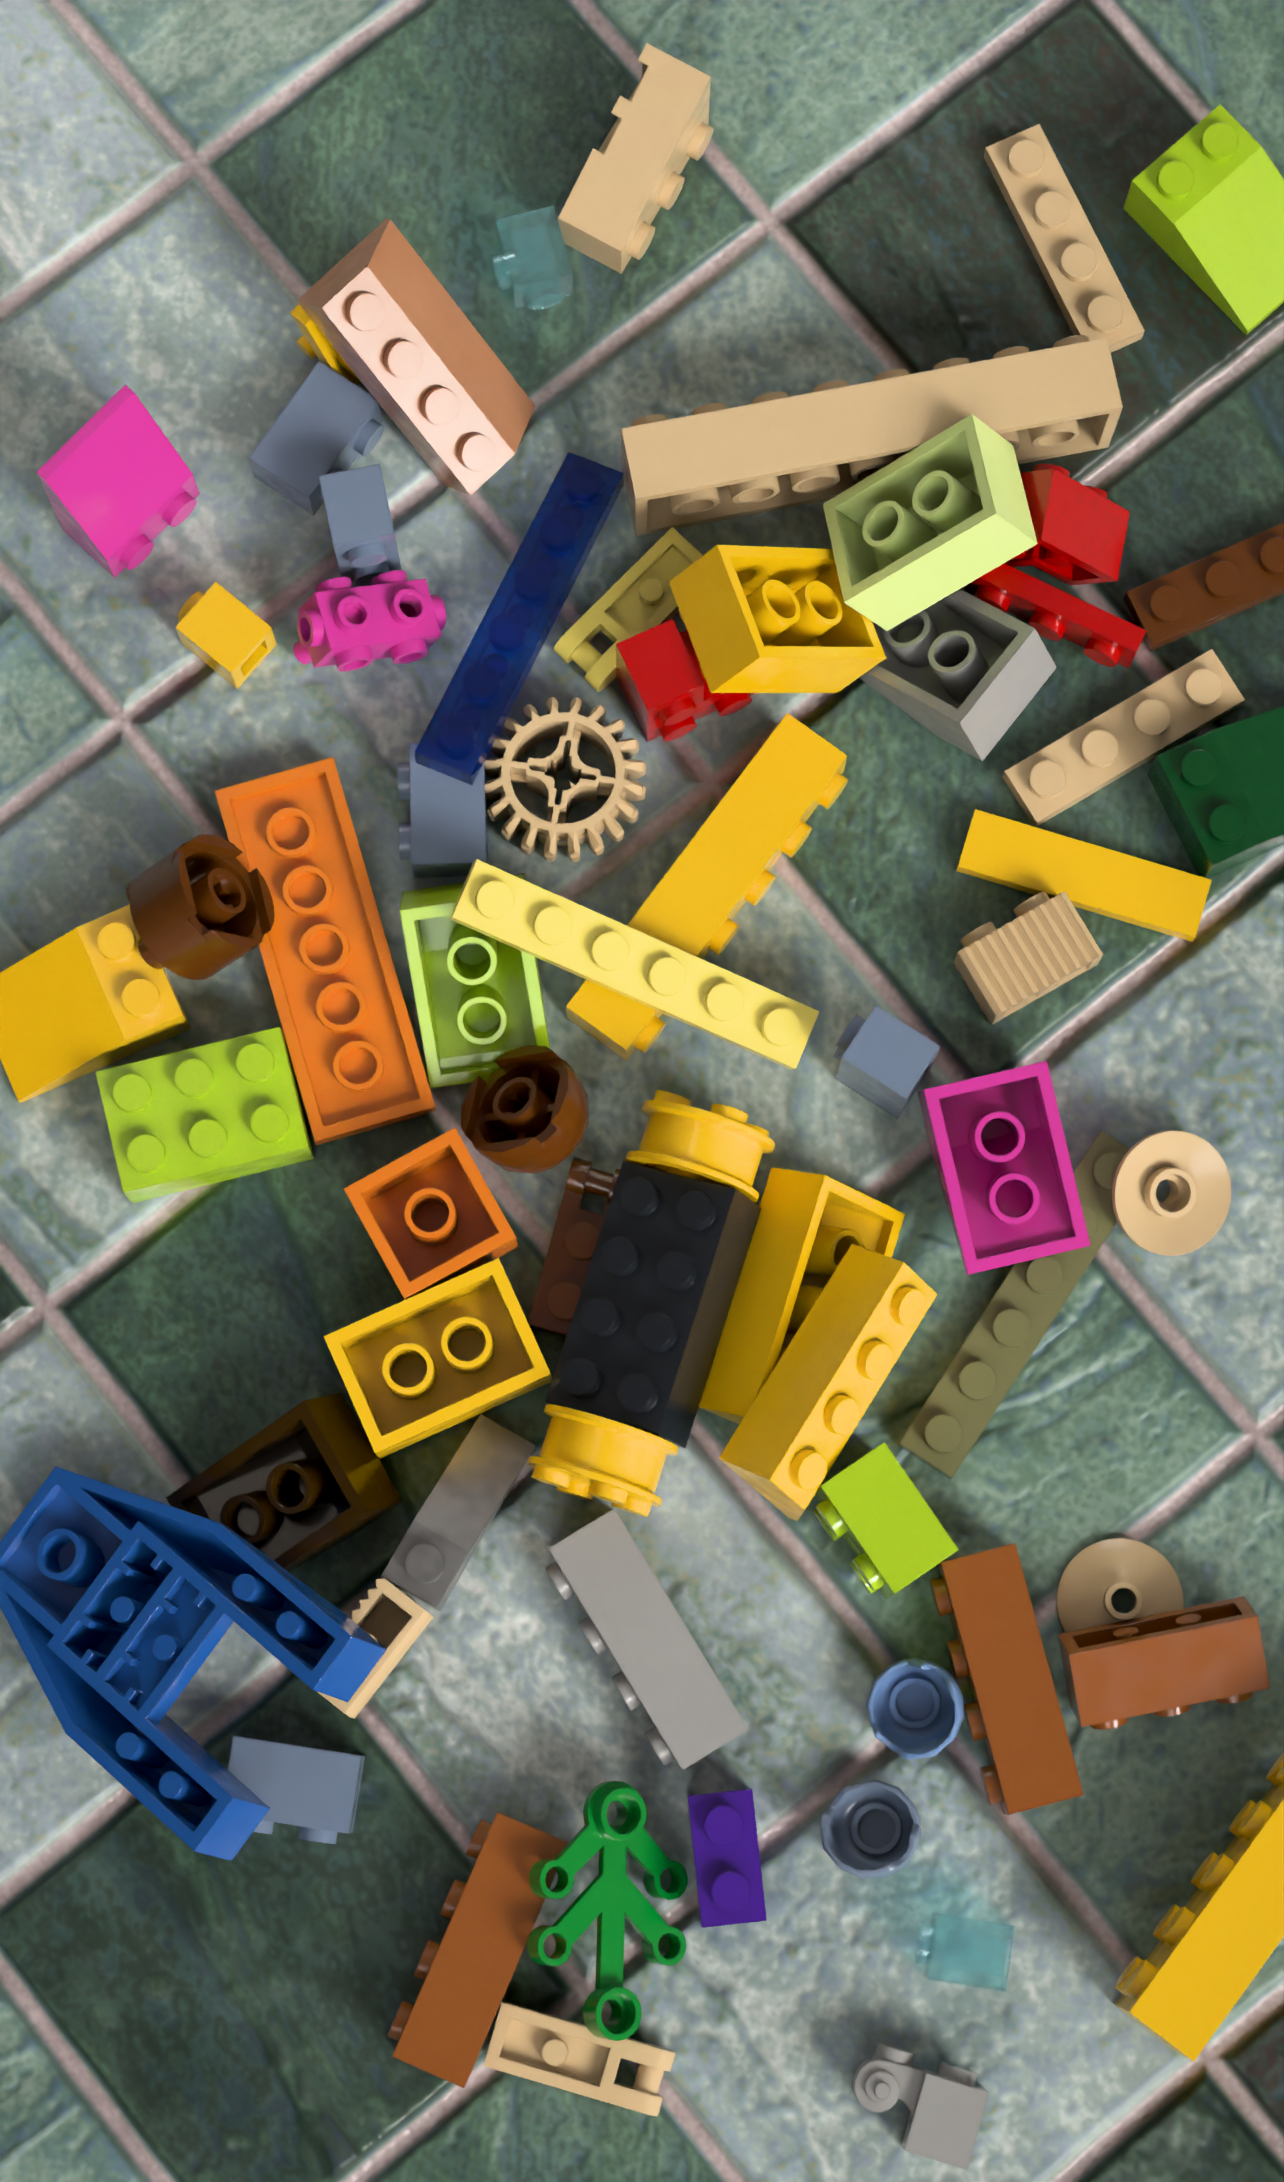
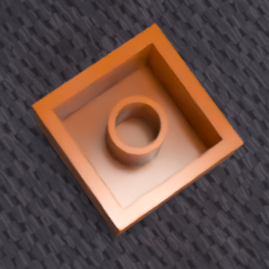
[344,1128,518,1300]

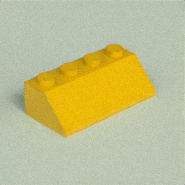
[699,1167,905,1424]
[719,1244,937,1521]

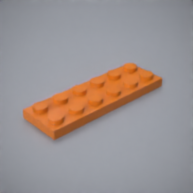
[215,757,436,1145]

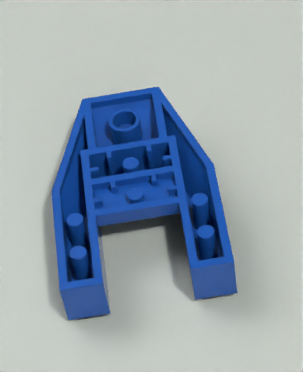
[0,1466,387,1861]

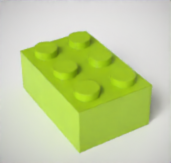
[95,1027,314,1203]

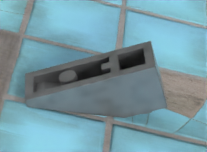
[381,1414,535,1611]

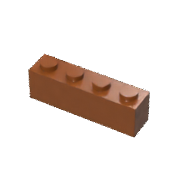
[929,1543,1084,1815]
[387,1811,569,2088]

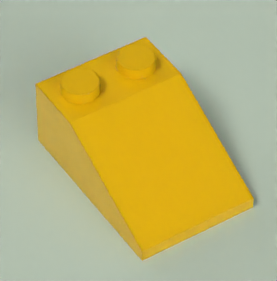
[0,904,191,1103]

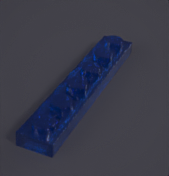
[414,452,624,785]

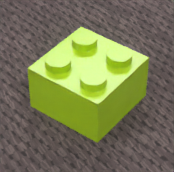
[813,1442,959,1599]

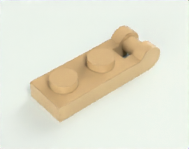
[483,2001,676,2116]

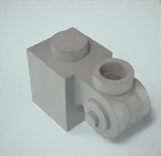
[852,2042,989,2170]

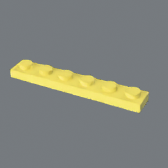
[449,859,820,1070]

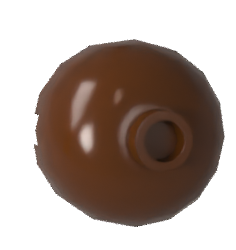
[461,1045,589,1174]

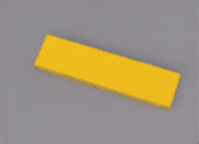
[956,809,1212,942]

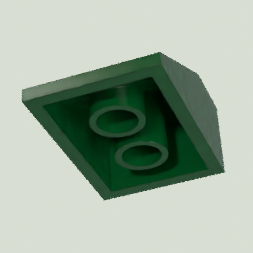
[1147,706,1284,879]

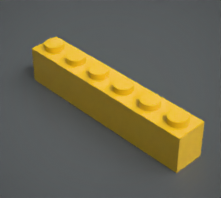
[566,713,849,1061]

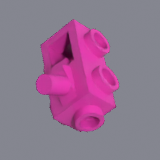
[293,570,446,672]

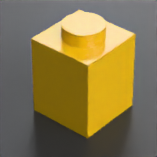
[175,581,277,689]

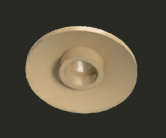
[1112,1130,1231,1256]
[1056,1538,1184,1633]

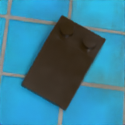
[166,1393,403,1572]

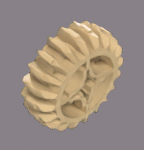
[484,697,646,862]

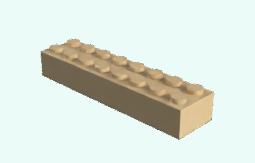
[621,335,1123,536]

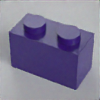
[687,1789,767,1928]

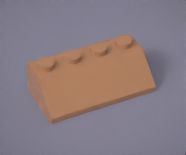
[297,218,535,495]

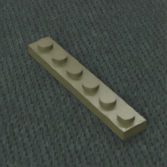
[898,1130,1130,1480]

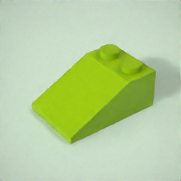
[1123,104,1284,335]
[399,873,551,1089]

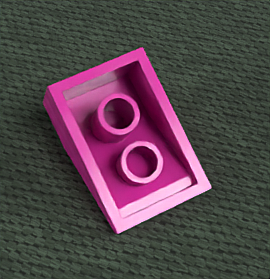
[37,384,200,578]
[917,1061,1091,1275]

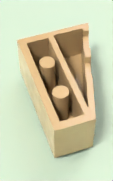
[558,43,714,274]

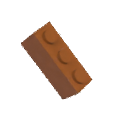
[1057,1596,1270,1730]

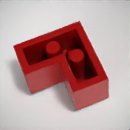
[1005,464,1130,586]
[616,619,755,742]

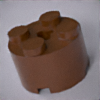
[126,834,275,980]

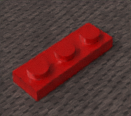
[964,563,1147,669]

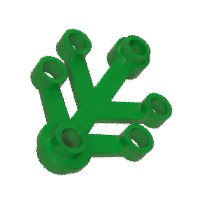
[527,1781,688,2041]

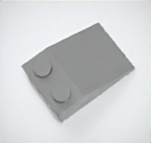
[859,589,1057,761]

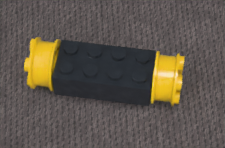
[527,1090,775,1517]

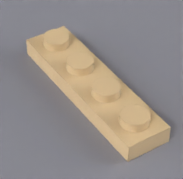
[984,124,1145,353]
[1002,649,1245,827]

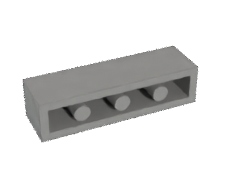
[545,1509,748,1770]

